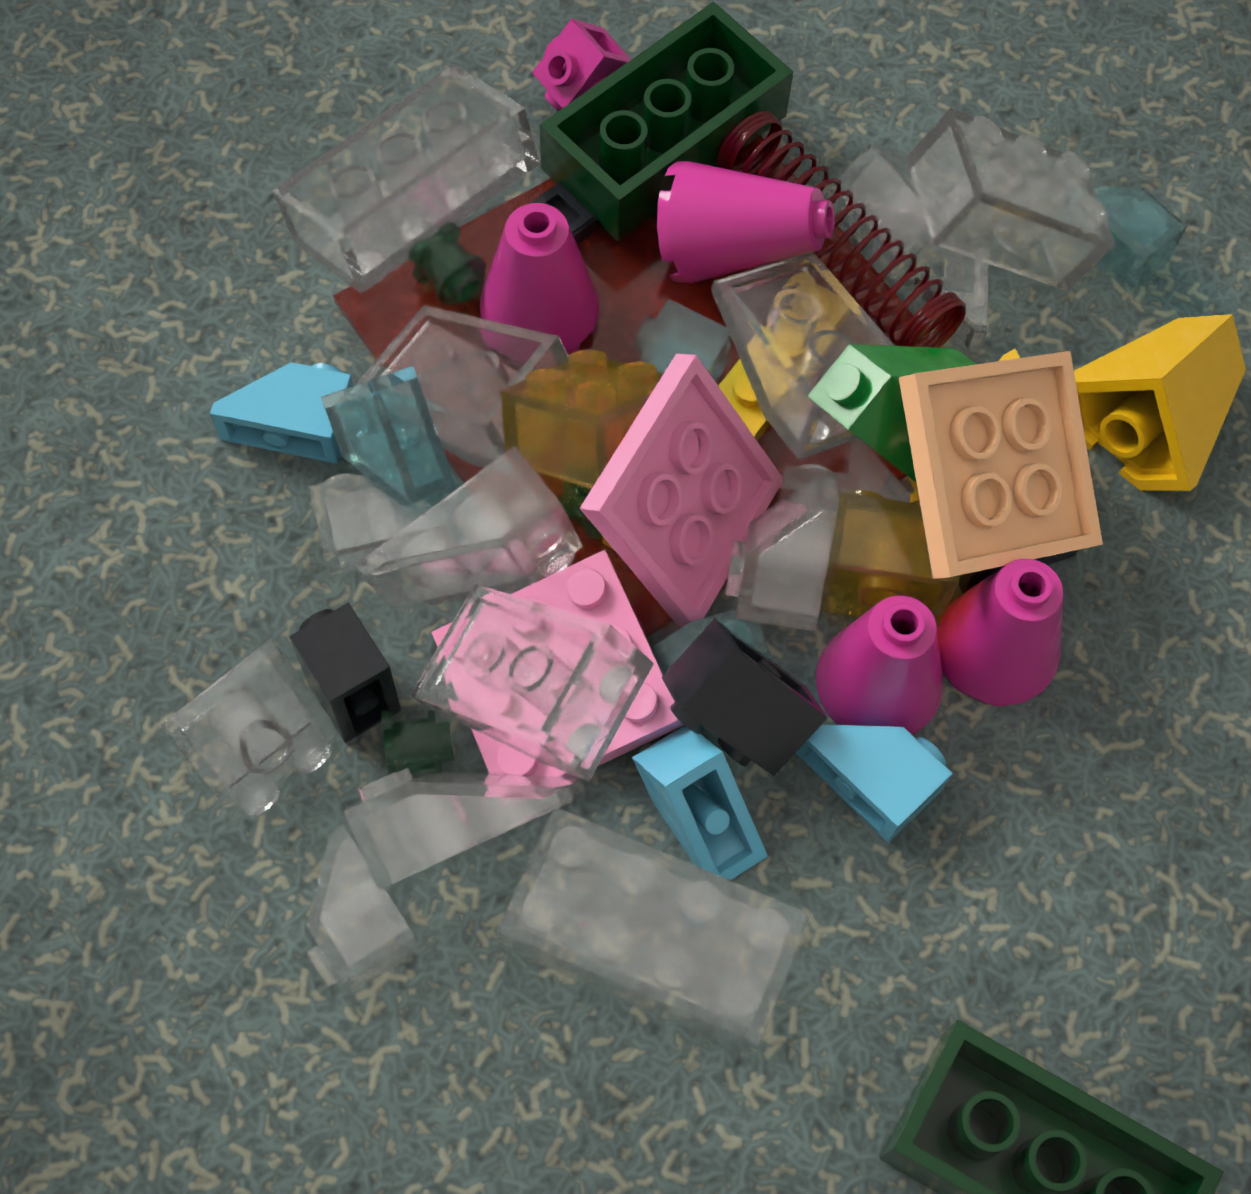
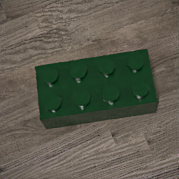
[539,1,794,241]
[879,1020,1224,1194]

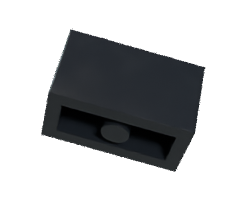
[289,602,401,743]
[661,618,828,776]

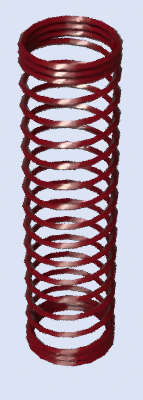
[717,111,966,348]

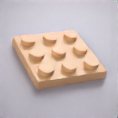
[899,351,1103,579]

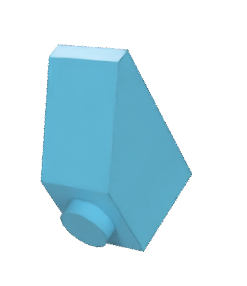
[210,362,357,464]
[796,724,953,843]
[632,725,768,891]

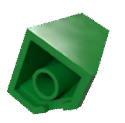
[808,344,976,483]

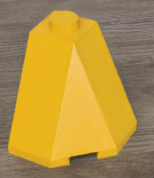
[1074,314,1246,491]

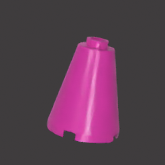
[657,161,835,284]
[480,203,599,363]
[937,559,1063,707]
[816,596,943,735]

